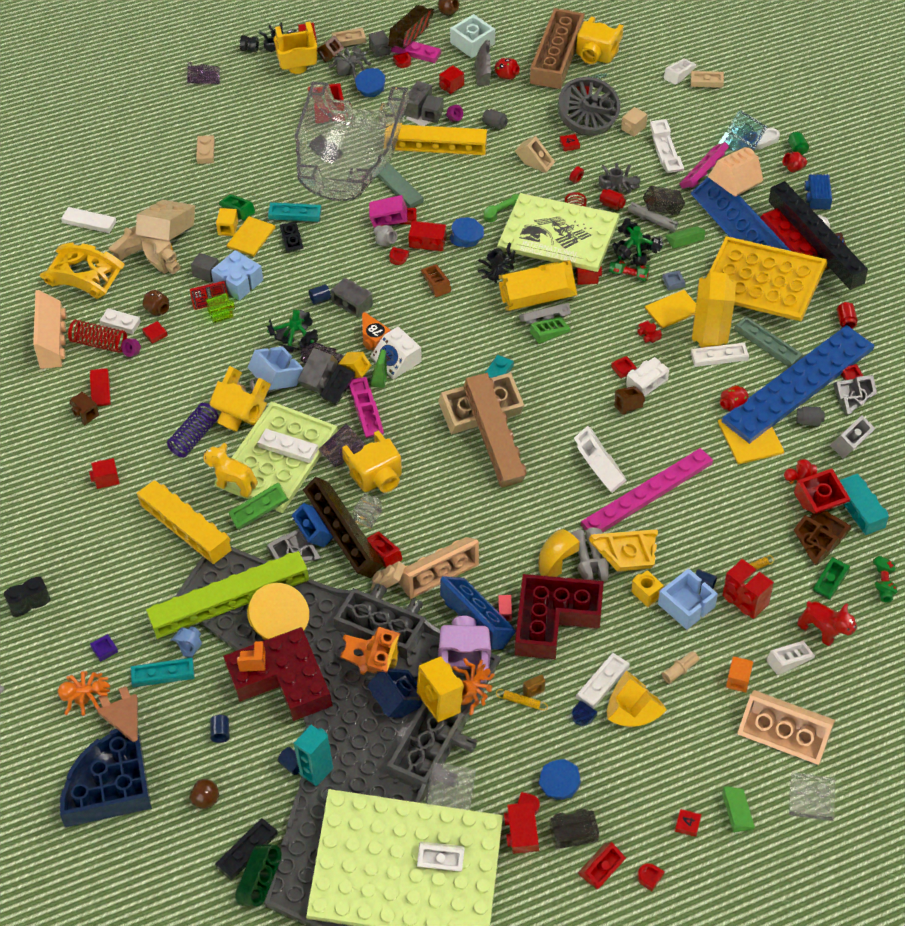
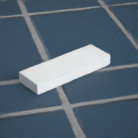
[61,207,116,233]
[691,343,749,367]
[576,653,630,709]

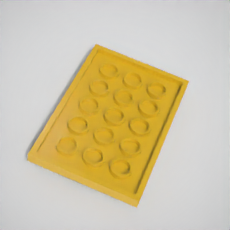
[709,236,827,322]

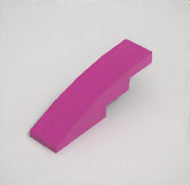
[349,377,384,438]

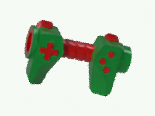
[609,258,650,281]
[873,556,897,603]

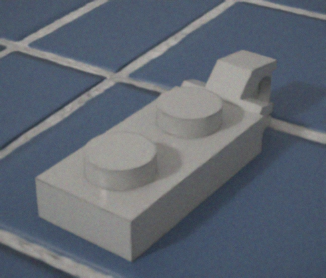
[519,303,571,324]

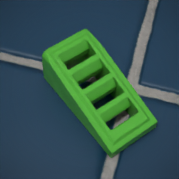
[530,317,570,344]
[370,349,387,388]

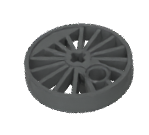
[558,77,620,136]

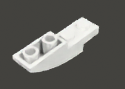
[574,426,627,493]

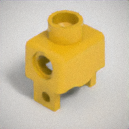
[576,17,624,64]
[274,21,317,74]
[210,366,271,432]
[342,430,402,493]

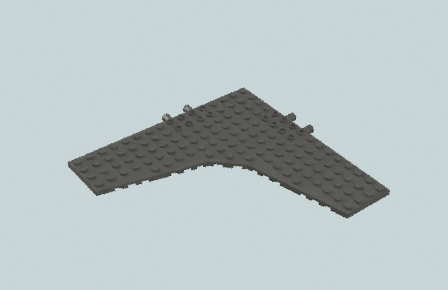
[175,547,501,926]

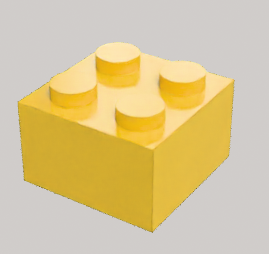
[417,656,464,722]

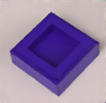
[90,634,118,662]

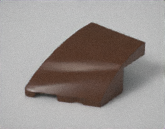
[794,510,851,566]

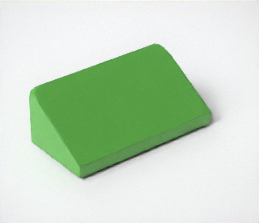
[666,226,705,249]
[722,787,755,833]

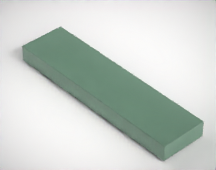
[372,159,424,208]
[734,316,803,367]

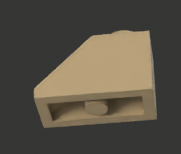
[515,136,555,173]

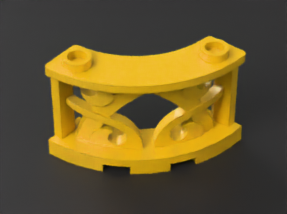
[40,243,125,299]

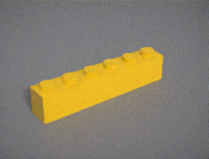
[386,124,487,155]
[137,480,232,564]

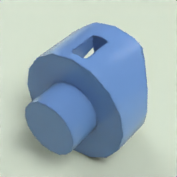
[171,626,202,658]

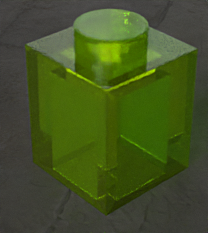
[206,293,235,323]

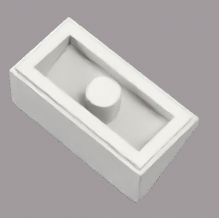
[417,841,465,871]

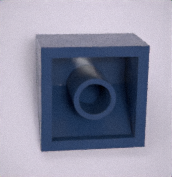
[367,669,423,718]

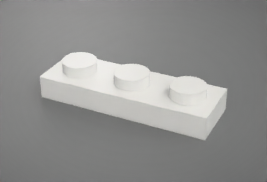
[258,429,318,463]

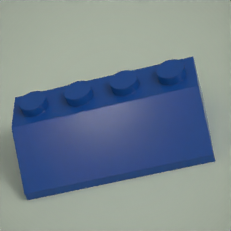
[440,576,516,650]

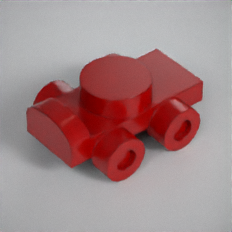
[637,320,662,343]

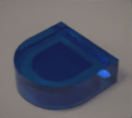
[572,700,598,726]

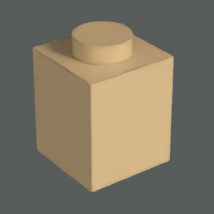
[621,107,648,136]

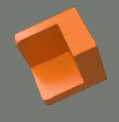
[237,641,266,672]
[726,656,753,693]

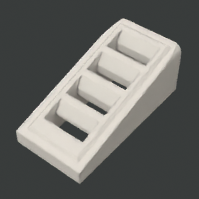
[664,59,696,85]
[767,641,815,675]

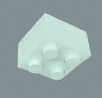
[450,14,495,58]

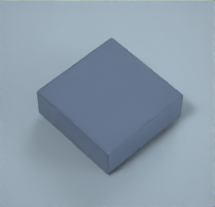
[662,270,685,291]

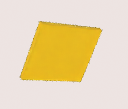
[718,419,785,465]

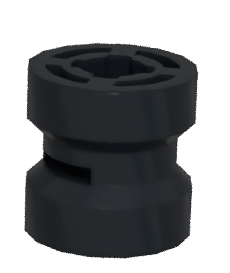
[240,35,259,53]

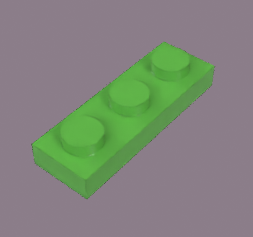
[228,482,289,530]

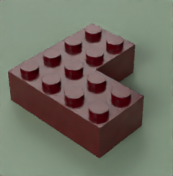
[515,574,604,659]
[223,627,333,721]

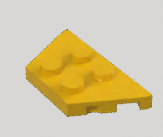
[588,529,658,571]

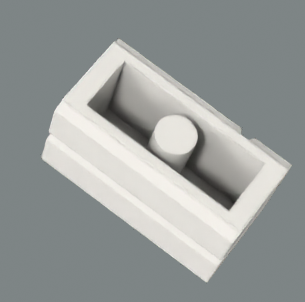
[626,357,669,396]

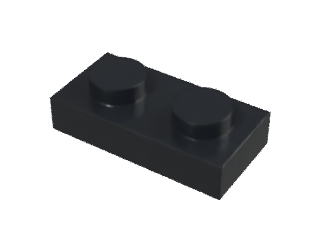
[320,364,355,406]

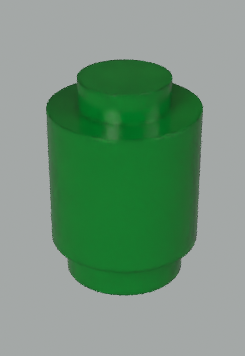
[788,132,809,155]

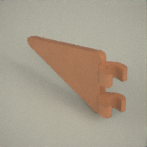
[97,686,138,742]

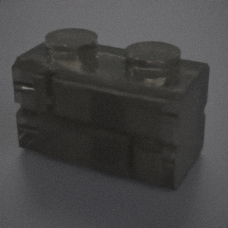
[643,186,685,215]
[550,809,599,850]

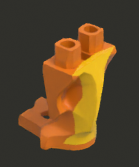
[340,627,400,675]

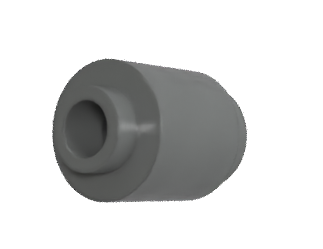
[482,109,508,130]
[796,407,825,426]

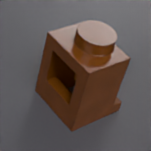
[317,35,344,62]
[614,386,645,415]
[70,392,99,426]

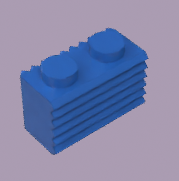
[804,174,832,209]
[292,503,333,547]

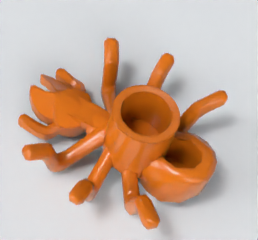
[452,658,495,715]
[58,671,110,716]

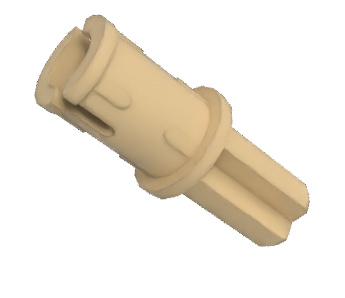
[662,652,699,684]

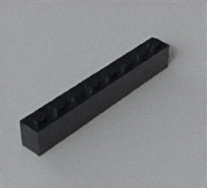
[769,181,868,290]

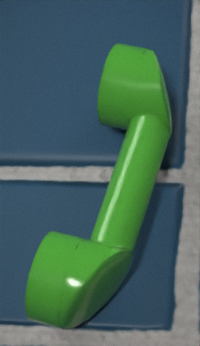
[483,194,519,223]

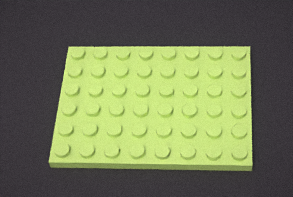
[306,789,503,926]

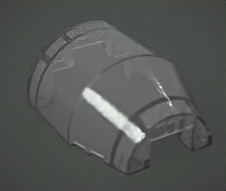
[295,81,409,201]

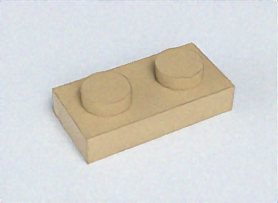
[332,28,366,47]
[691,71,724,88]
[196,135,215,164]
[370,561,405,590]

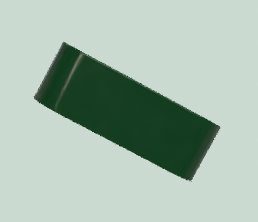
[235,844,282,907]

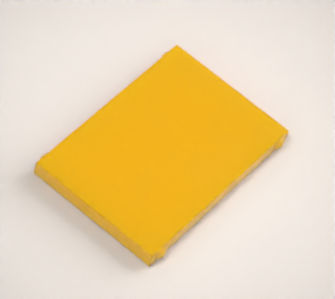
[227,216,276,257]
[645,290,696,329]

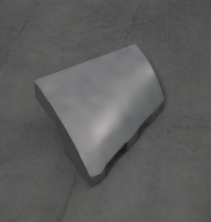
[267,529,320,561]

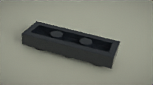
[215,818,278,881]

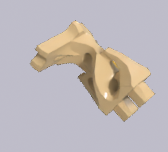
[108,226,180,274]

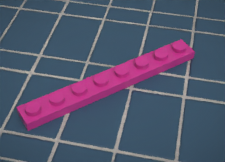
[581,448,713,532]

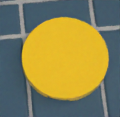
[247,583,309,640]

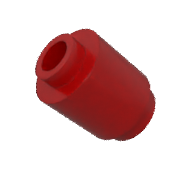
[599,189,626,211]
[836,302,858,329]

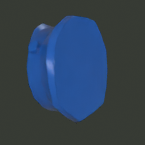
[355,68,386,97]
[449,217,484,248]
[539,759,581,800]

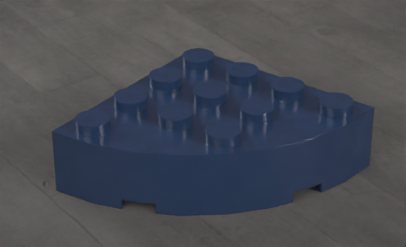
[60,729,152,827]

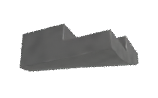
[475,40,491,86]
[833,375,877,415]

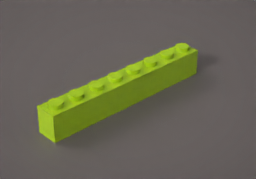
[146,551,309,639]

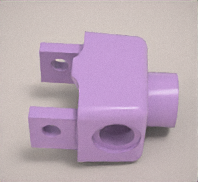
[438,616,491,683]

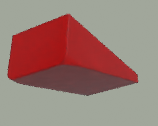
[90,368,111,406]
[367,531,403,568]

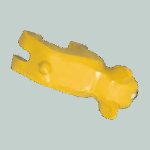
[203,443,258,498]

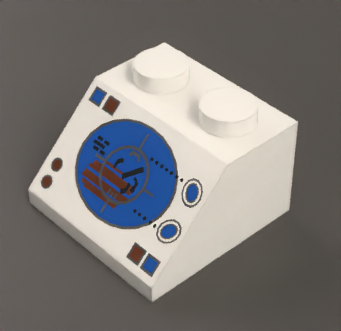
[370,327,422,380]

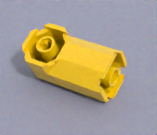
[499,260,577,311]
[692,272,736,348]

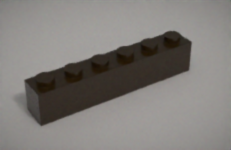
[303,476,384,578]

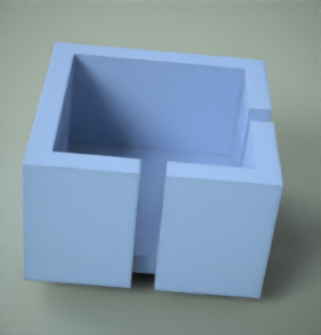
[211,250,263,301]
[247,346,303,390]
[658,568,718,630]

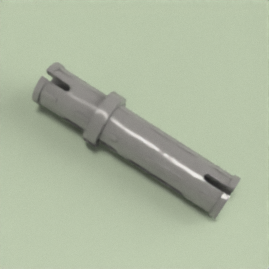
[628,202,679,232]

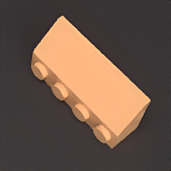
[708,147,763,197]
[33,290,66,369]
[398,537,479,600]
[737,690,835,765]

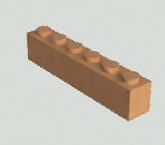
[463,373,527,488]

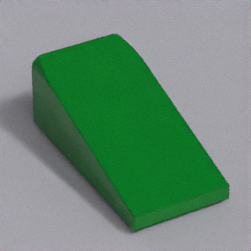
[219,194,255,221]
[812,557,850,600]

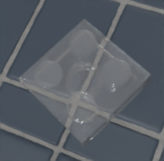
[425,762,476,810]
[789,772,835,821]

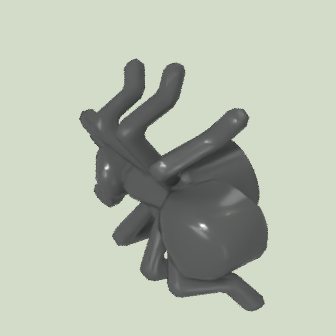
[329,46,371,80]
[599,163,641,194]

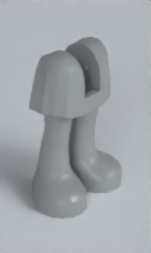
[571,528,609,581]

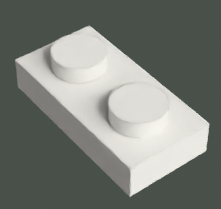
[100,308,141,335]

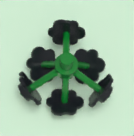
[267,310,318,353]

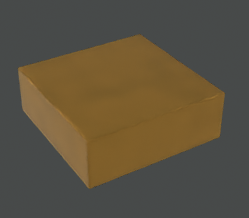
[523,674,545,698]

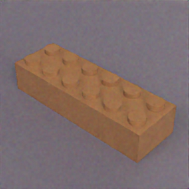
[530,8,585,89]

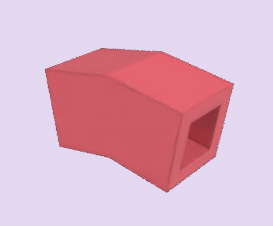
[498,595,512,621]

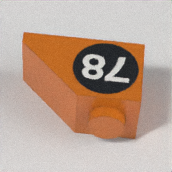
[362,312,391,351]

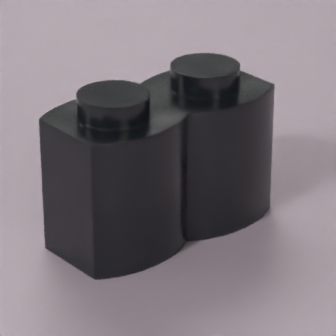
[3,576,51,617]

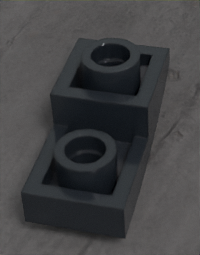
[280,222,303,252]

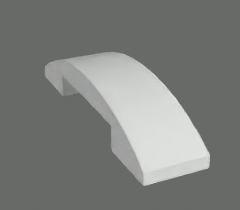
[650,119,684,173]

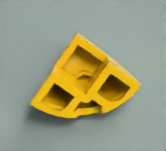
[538,529,580,577]
[607,670,667,727]

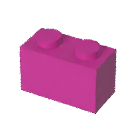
[369,195,407,228]

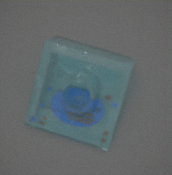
[719,109,768,151]

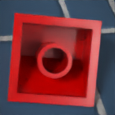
[794,468,851,514]

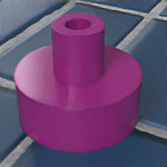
[446,104,463,122]
[121,338,141,357]

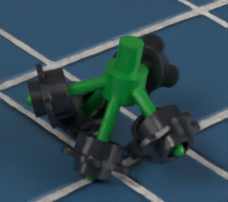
[612,218,663,266]

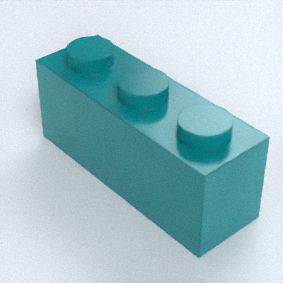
[840,473,889,535]
[294,725,334,787]

